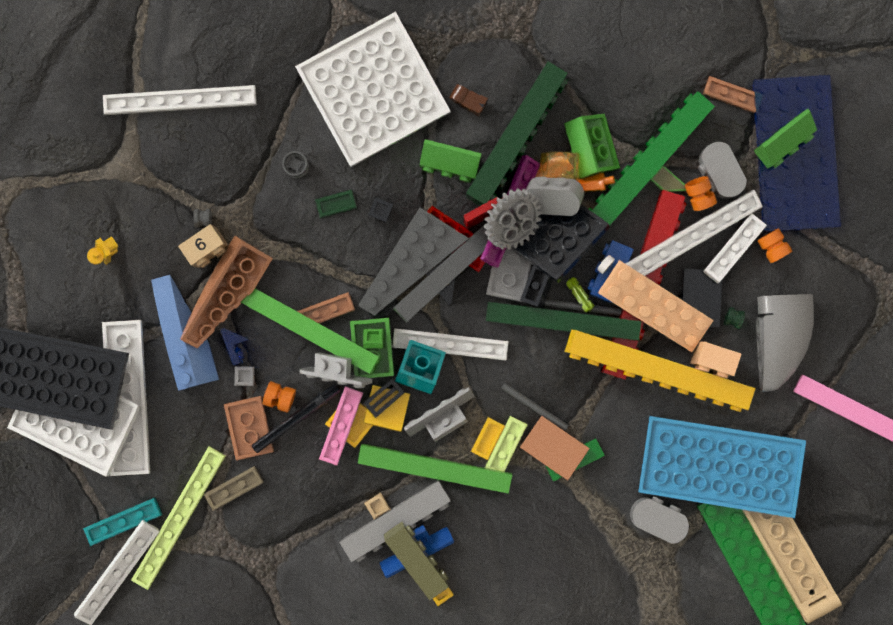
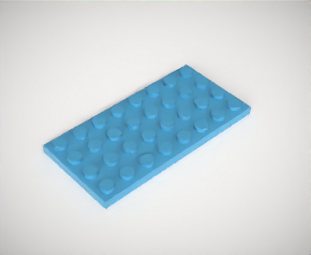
[638,416,806,518]

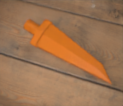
[576,172,615,192]

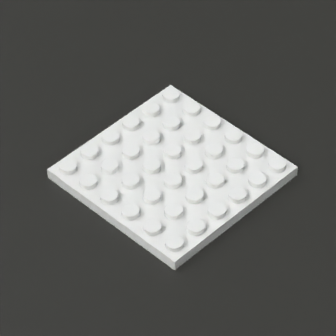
[295,12,451,167]

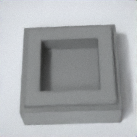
[235,366,255,386]

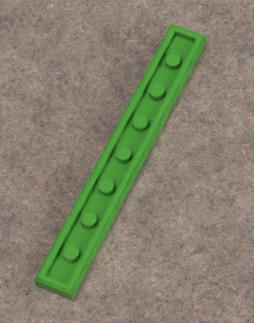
[241,289,381,374]
[358,444,512,494]

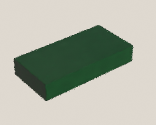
[315,189,357,218]

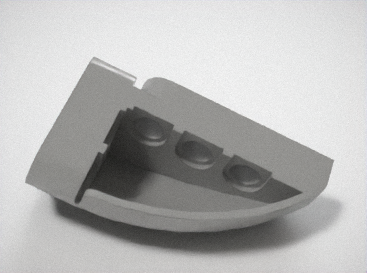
[756,294,814,392]

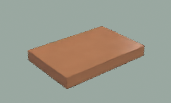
[224,396,274,460]
[520,416,590,481]

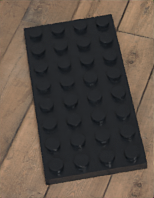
[0,327,129,430]

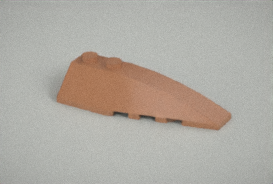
[180,236,273,348]

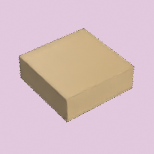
[364,493,391,519]

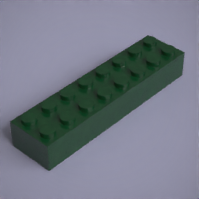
[466,61,568,206]

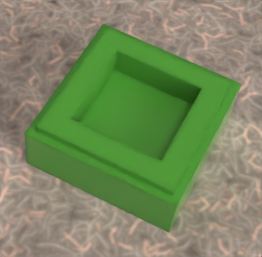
[363,329,383,349]

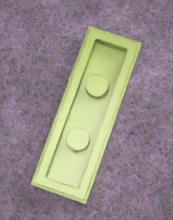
[485,416,528,472]

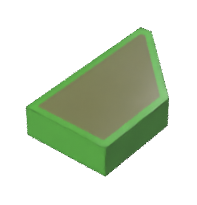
[650,165,686,192]

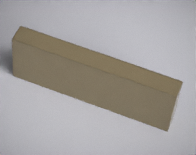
[204,466,264,511]

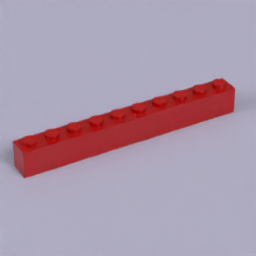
[602,190,686,380]

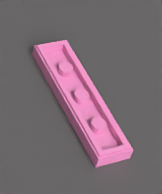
[319,386,363,465]

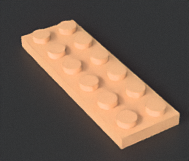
[598,260,714,352]

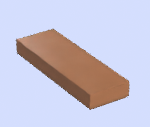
[702,76,763,113]
[297,292,355,324]

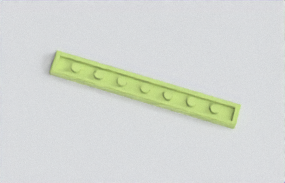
[131,446,226,590]

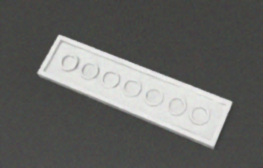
[102,320,150,476]

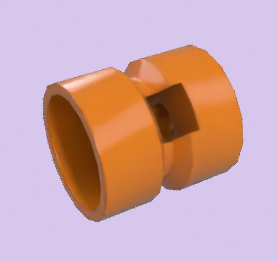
[685,176,717,211]
[757,228,792,264]
[262,381,296,413]

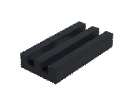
[363,379,405,418]

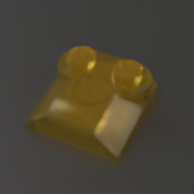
[538,152,579,181]

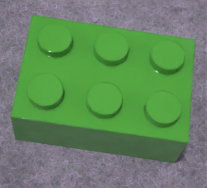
[350,318,395,378]

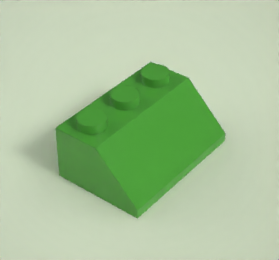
[754,109,817,168]
[564,114,620,178]
[419,139,481,183]

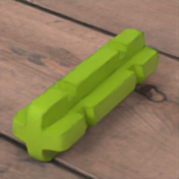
[566,277,594,312]

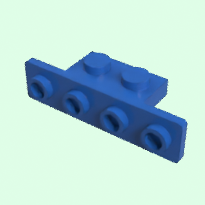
[380,525,454,578]

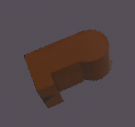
[449,84,488,117]

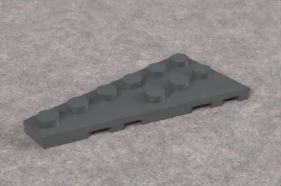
[358,208,469,316]

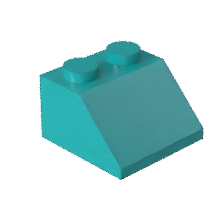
[395,340,446,394]

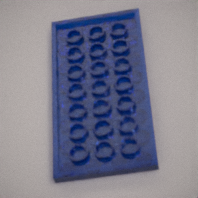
[753,75,841,232]

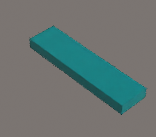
[83,498,162,546]

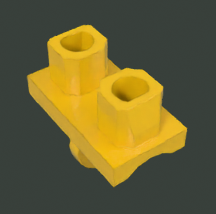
[87,237,118,265]

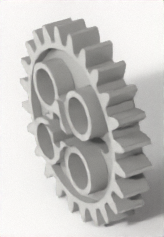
[484,188,542,250]

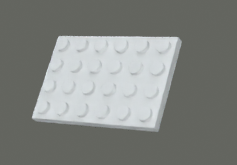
[7,396,141,476]

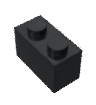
[520,265,553,309]

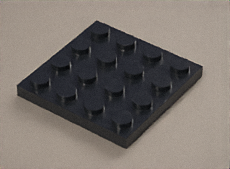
[511,204,610,283]

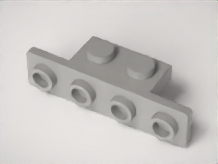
[300,352,372,388]
[404,387,475,442]

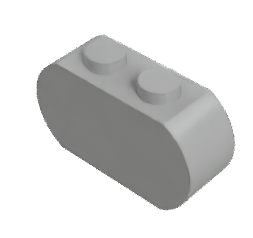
[698,142,747,199]
[526,177,584,216]
[630,496,689,544]

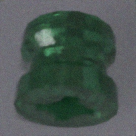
[724,307,745,330]

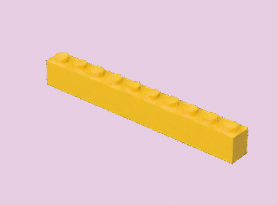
[564,330,755,412]

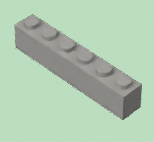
[339,480,451,562]

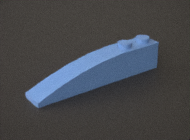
[151,275,219,391]

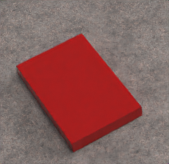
[464,197,498,229]

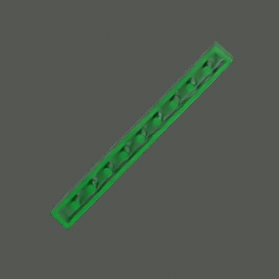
[589,91,715,226]

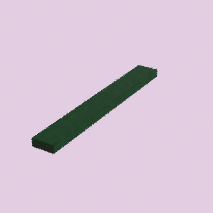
[486,302,641,341]

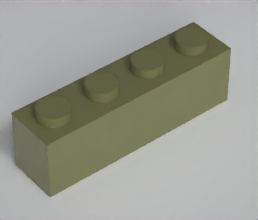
[383,521,449,600]

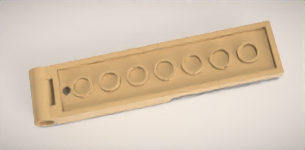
[742,510,842,624]

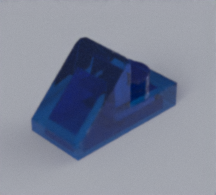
[220,328,251,366]

